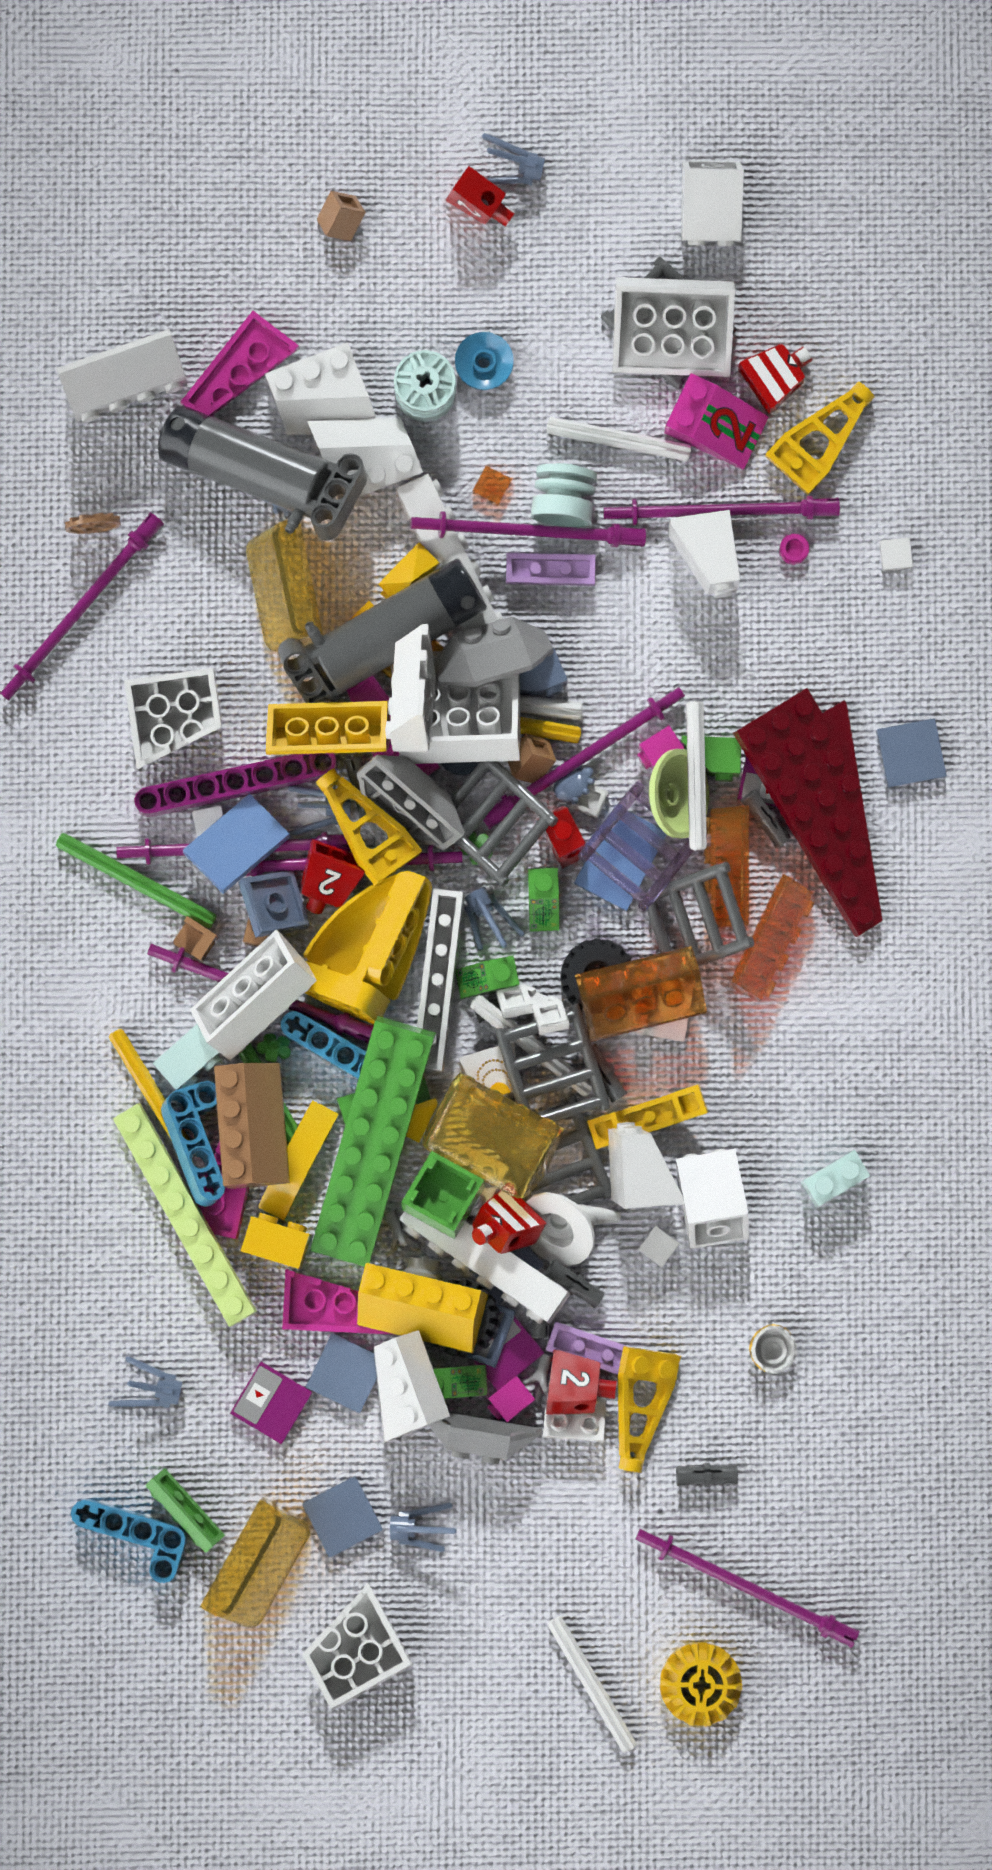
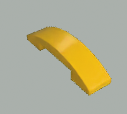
[587,1084,708,1149]
[258,1100,339,1221]

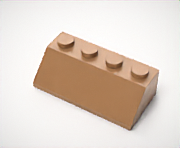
[214,1063,290,1189]

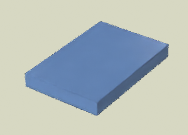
[183,793,290,894]
[574,805,667,911]

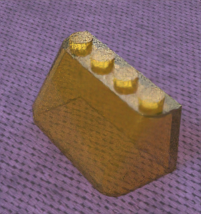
[246,520,323,652]
[422,1073,564,1198]
[200,1496,310,1628]

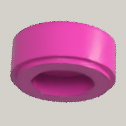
[779,534,809,565]

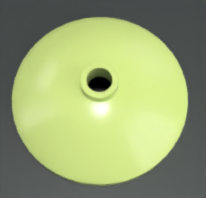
[648,749,709,839]

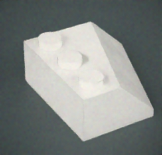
[265,342,376,436]
[307,418,423,500]
[385,624,437,752]
[124,668,222,769]
[373,1330,450,1443]
[302,1583,414,1710]

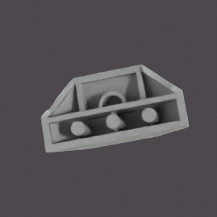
[434,617,554,687]
[356,755,464,850]
[429,1412,542,1464]

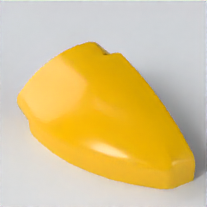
[303,871,432,1025]

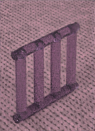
[578,781,694,912]

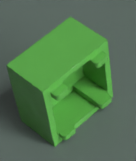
[401,1151,485,1239]

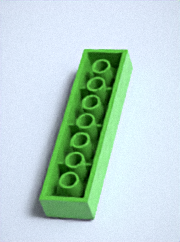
[310,1016,436,1267]

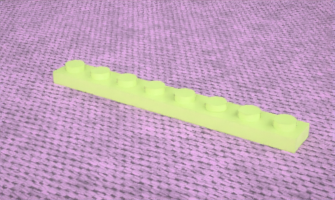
[113,1103,257,1327]

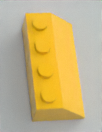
[266,701,390,755]
[357,1263,488,1353]

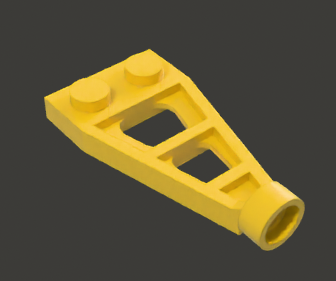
[765,381,875,495]
[316,768,422,886]
[618,1346,681,1473]

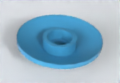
[455,332,514,390]

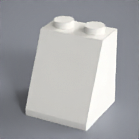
[681,161,744,246]
[668,510,740,598]
[608,1122,684,1209]
[676,1149,749,1249]

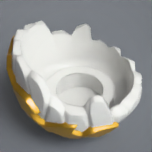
[749,1324,797,1374]

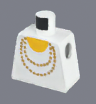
[459,1041,517,1116]

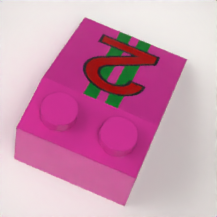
[664,373,769,470]

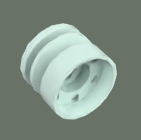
[394,350,456,422]
[531,463,597,527]

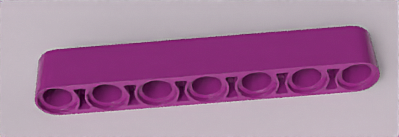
[134,753,337,817]

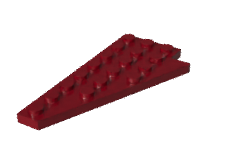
[733,688,883,937]

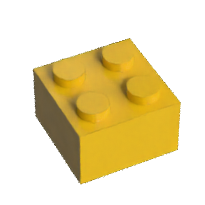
[241,1213,312,1269]

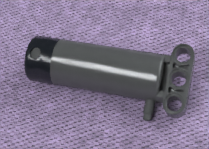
[158,406,367,541]
[278,558,487,703]

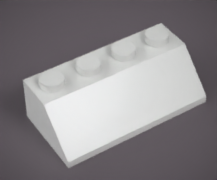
[190,930,317,1060]

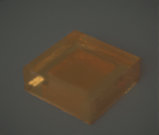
[472,466,512,506]

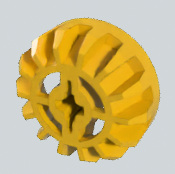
[659,1642,742,1726]

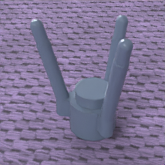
[482,133,545,185]
[288,786,350,837]
[464,887,525,951]
[108,1356,182,1408]
[390,1502,457,1552]

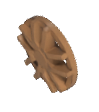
[65,513,121,534]

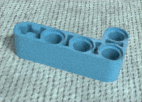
[281,1011,366,1079]
[161,1081,225,1207]
[71,1499,187,1583]

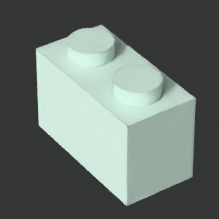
[152,1024,222,1090]
[801,1150,870,1207]

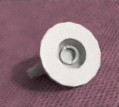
[526,1192,621,1266]

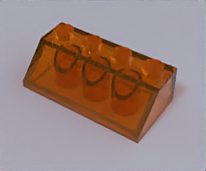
[703,805,749,931]
[728,874,815,1002]
[575,946,707,1042]

